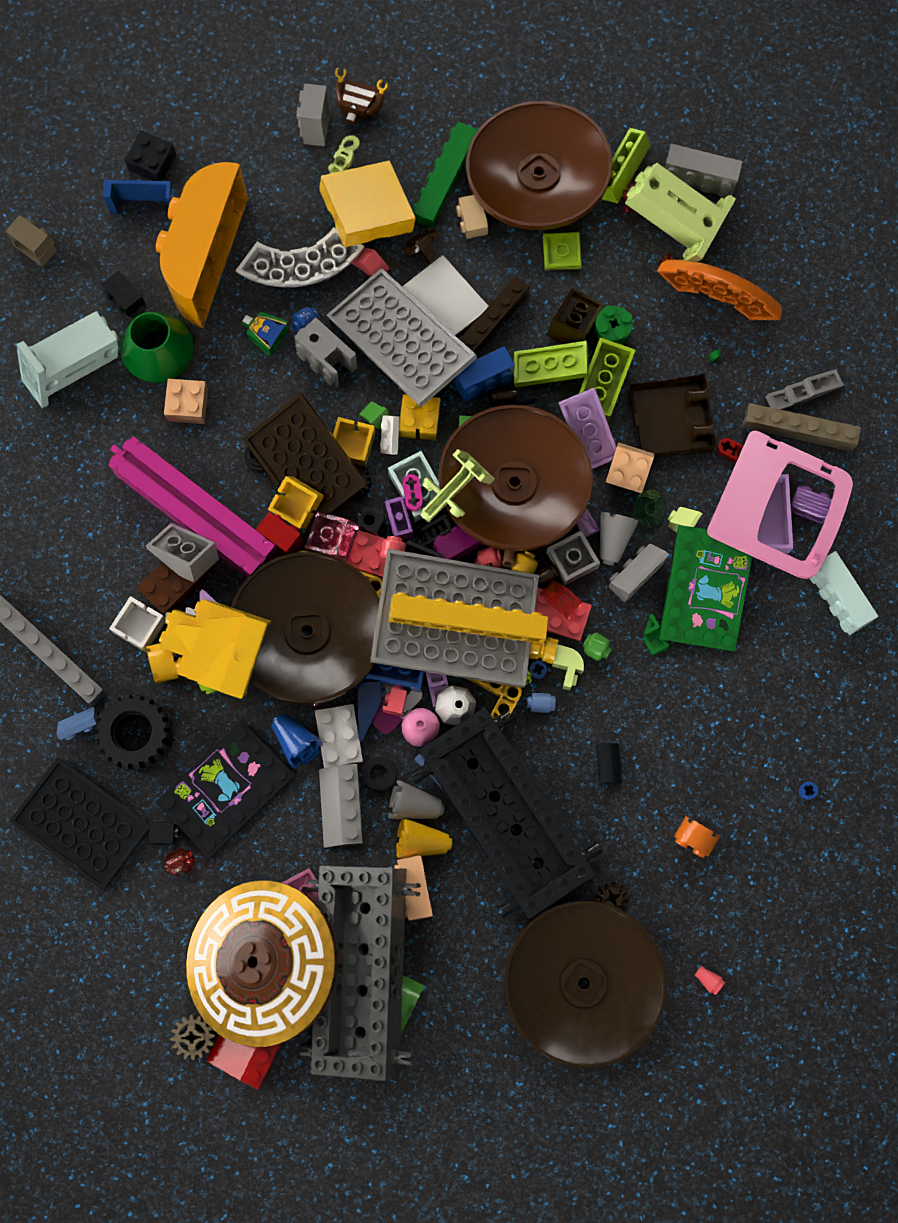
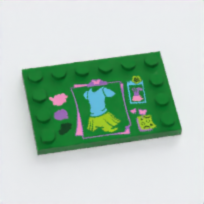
[658,525,752,651]

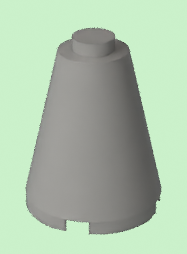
[600,512,638,566]
[388,780,444,820]

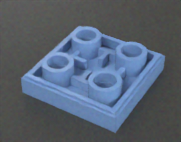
[57,707,97,740]

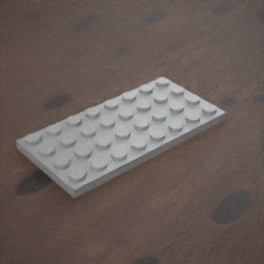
[327,268,477,407]

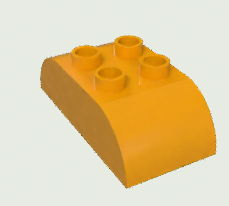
[156,162,248,328]

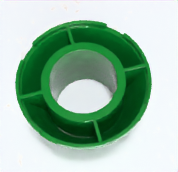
[120,312,194,383]

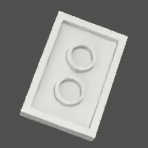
[315,704,363,768]

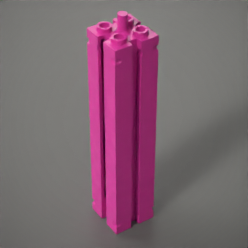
[109,436,279,577]

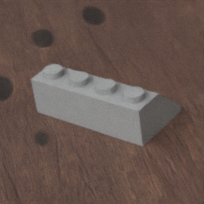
[319,764,363,848]

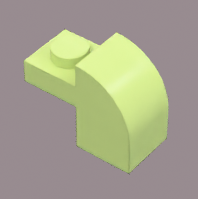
[552,645,584,691]

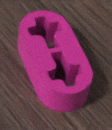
[403,474,423,512]

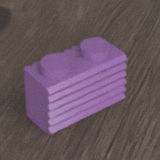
[791,486,832,524]
[385,496,413,540]

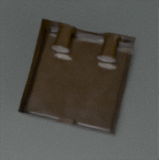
[628,374,716,458]

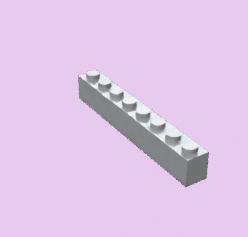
[0,595,107,707]

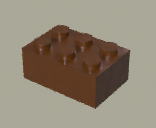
[136,562,208,616]

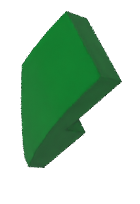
[643,614,669,657]

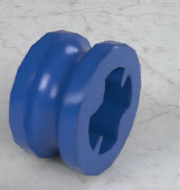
[529,661,547,679]
[799,782,818,800]

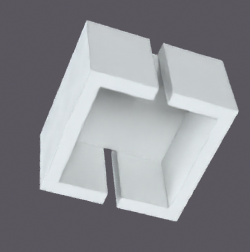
[109,596,166,652]

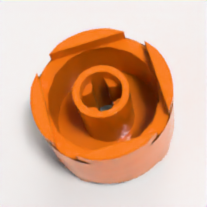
[674,816,720,859]

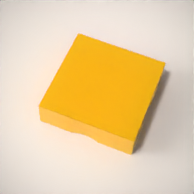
[320,161,415,248]

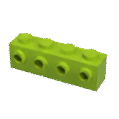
[602,128,651,203]

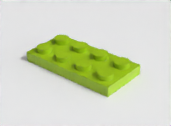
[514,341,589,387]

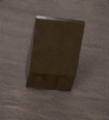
[546,288,604,344]

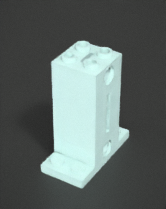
[17,312,119,408]

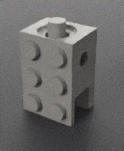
[295,317,357,388]

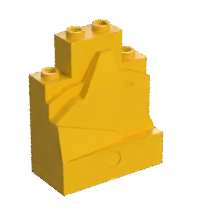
[159,598,271,699]

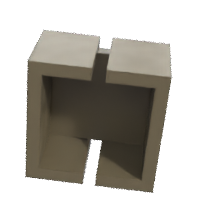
[5,215,57,267]

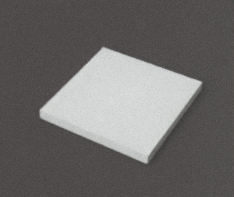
[402,255,488,336]

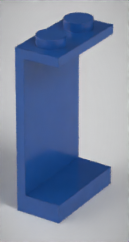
[103,180,178,214]

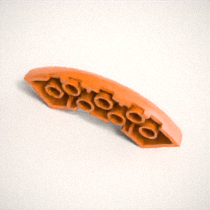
[657,260,782,320]

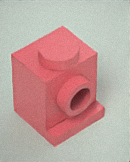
[383,685,407,717]

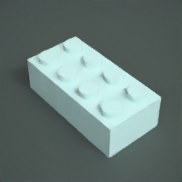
[810,551,878,636]

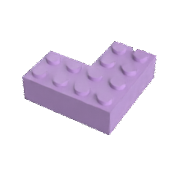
[711,474,793,554]

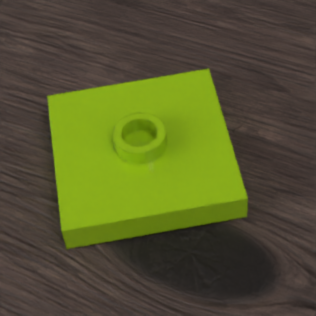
[543,232,582,270]

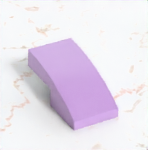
[426,672,449,708]

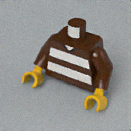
[335,68,390,125]

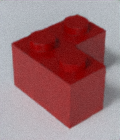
[256,512,303,556]

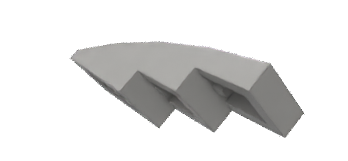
[766,369,844,410]

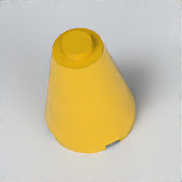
[396,819,452,859]

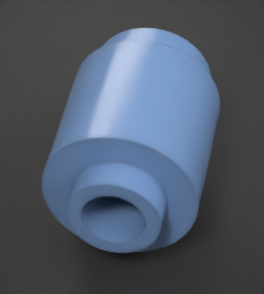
[527,693,556,713]

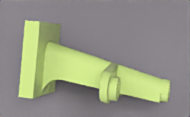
[420,449,495,522]

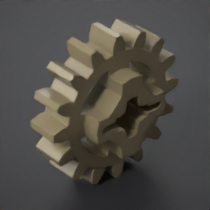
[170,1015,216,1060]

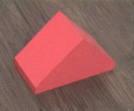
[351,248,389,277]

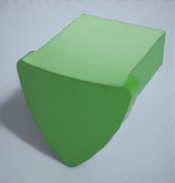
[359,401,389,429]

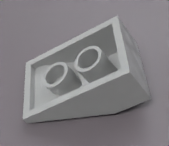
[146,523,219,583]

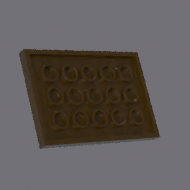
[243,393,368,530]

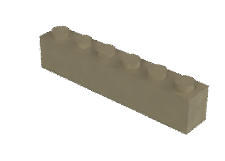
[742,403,861,451]

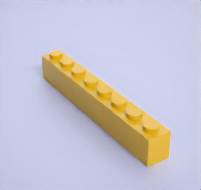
[388,592,548,644]

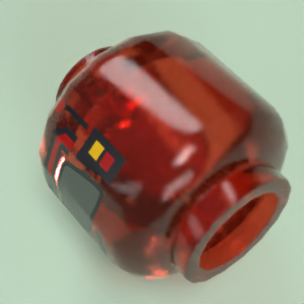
[164,848,195,877]

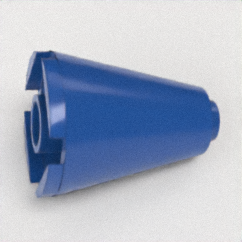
[272,714,323,768]

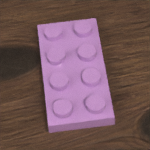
[559,388,616,469]

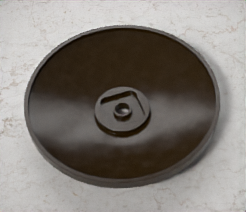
[231,552,380,704]
[504,901,667,1068]

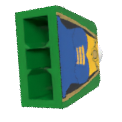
[242,312,290,357]

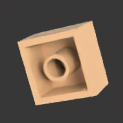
[164,379,208,424]
[606,442,654,493]

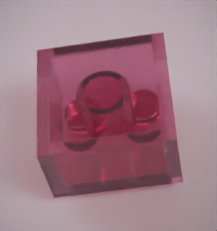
[305,512,360,562]

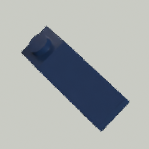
[357,681,386,743]

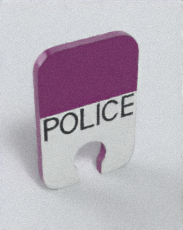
[373,685,422,734]

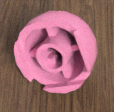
[401,708,440,747]

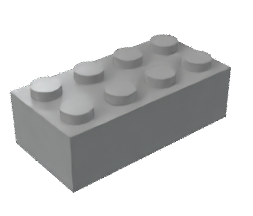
[665,144,743,197]

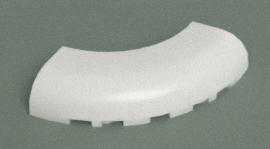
[236,227,364,287]

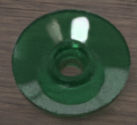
[635,489,666,527]

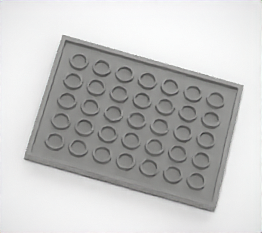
[370,549,539,688]

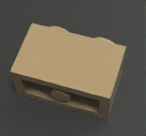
[456,195,488,239]

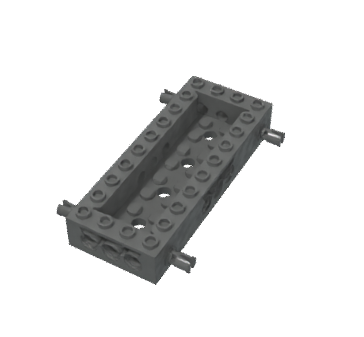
[300,866,421,1081]

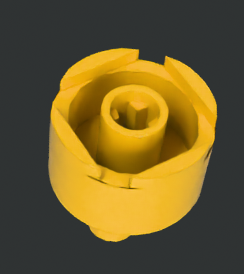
[146,643,179,684]

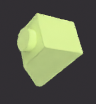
[667,507,702,532]

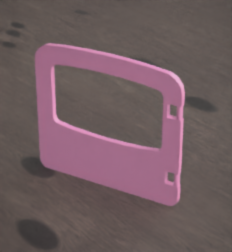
[707,431,853,579]

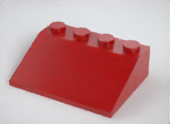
[206,1035,282,1089]

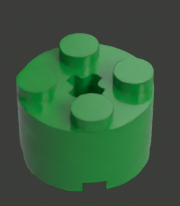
[594,305,633,345]

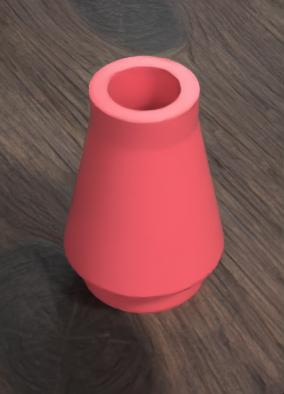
[695,966,725,995]

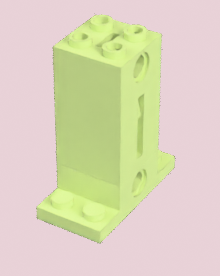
[625,163,736,262]

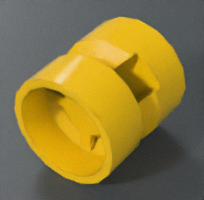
[529,637,559,664]

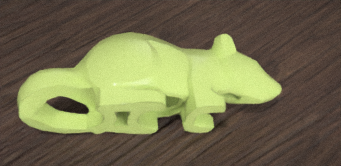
[328,135,360,174]

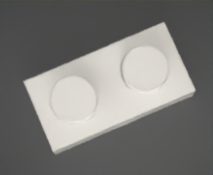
[380,415,399,454]

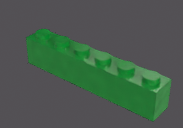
[412,121,478,228]

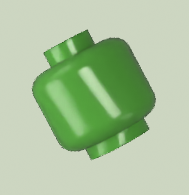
[582,632,612,661]

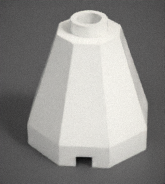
[435,685,476,726]

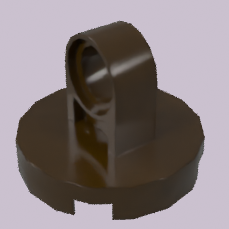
[402,227,437,265]

